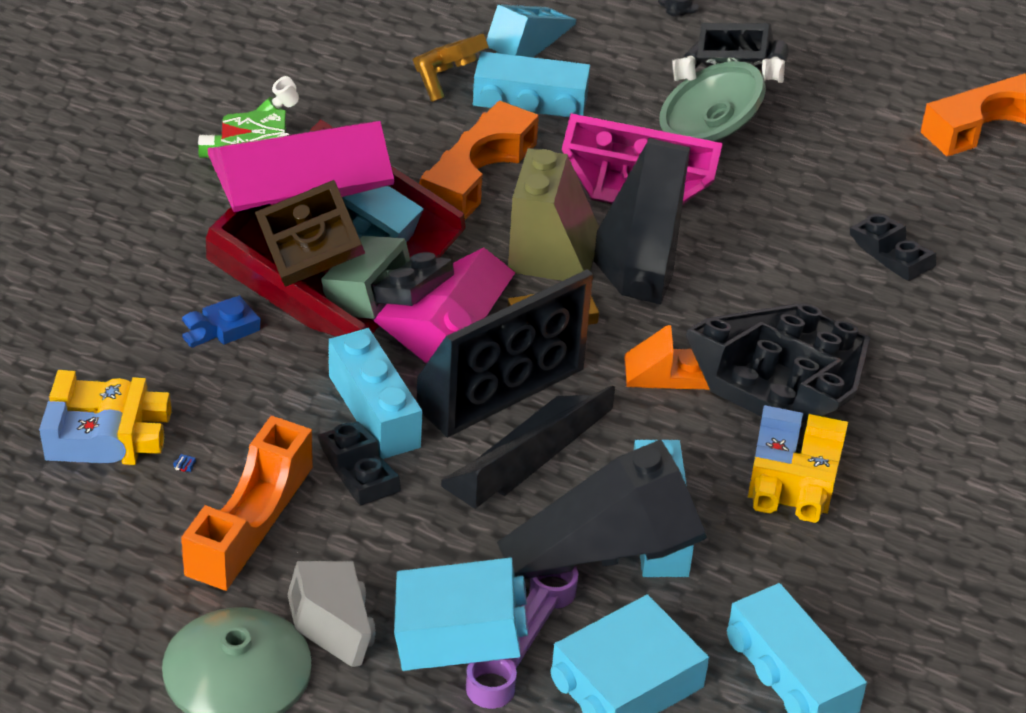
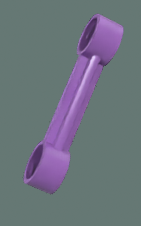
[466,566,578,708]

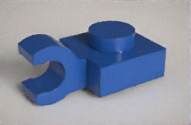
[182,295,260,348]

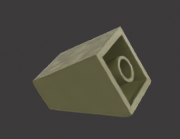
[508,148,599,281]

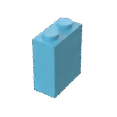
[394,558,528,671]
[551,594,709,713]

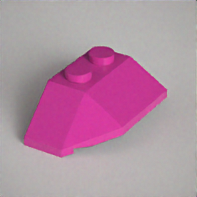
[562,113,723,204]

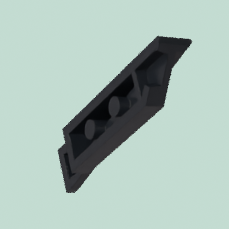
[441,385,615,509]

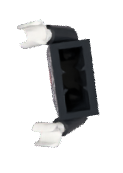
[672,23,789,83]

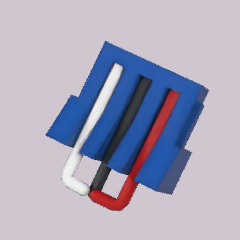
[173,454,196,472]

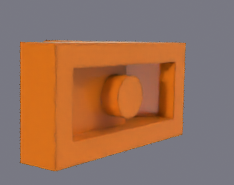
[624,325,710,390]

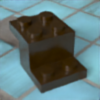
[255,180,365,287]

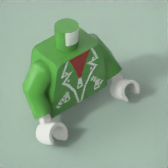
[198,76,299,158]

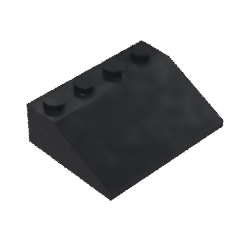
[416,269,593,438]

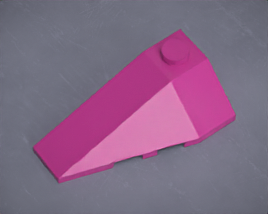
[373,247,515,364]

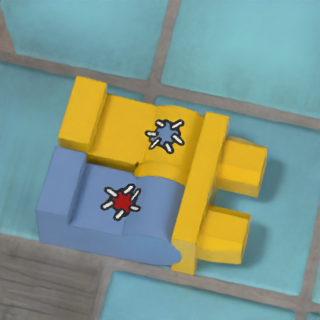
[39,370,172,465]
[748,405,848,523]

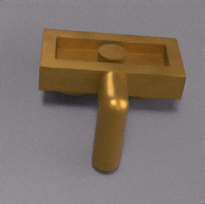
[412,33,489,102]

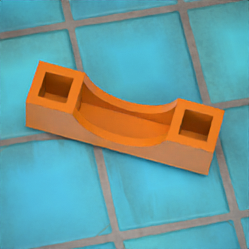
[921,73,1026,157]
[419,100,539,220]
[181,416,313,591]

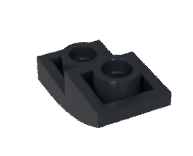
[850,214,936,281]
[318,421,401,506]

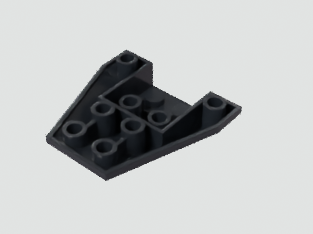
[686,303,870,423]

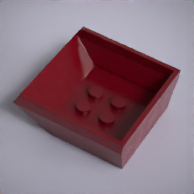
[206,119,466,336]

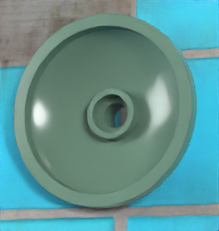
[659,61,766,142]
[162,607,312,713]

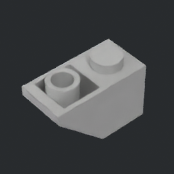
[287,561,375,667]

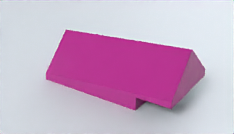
[208,121,394,212]

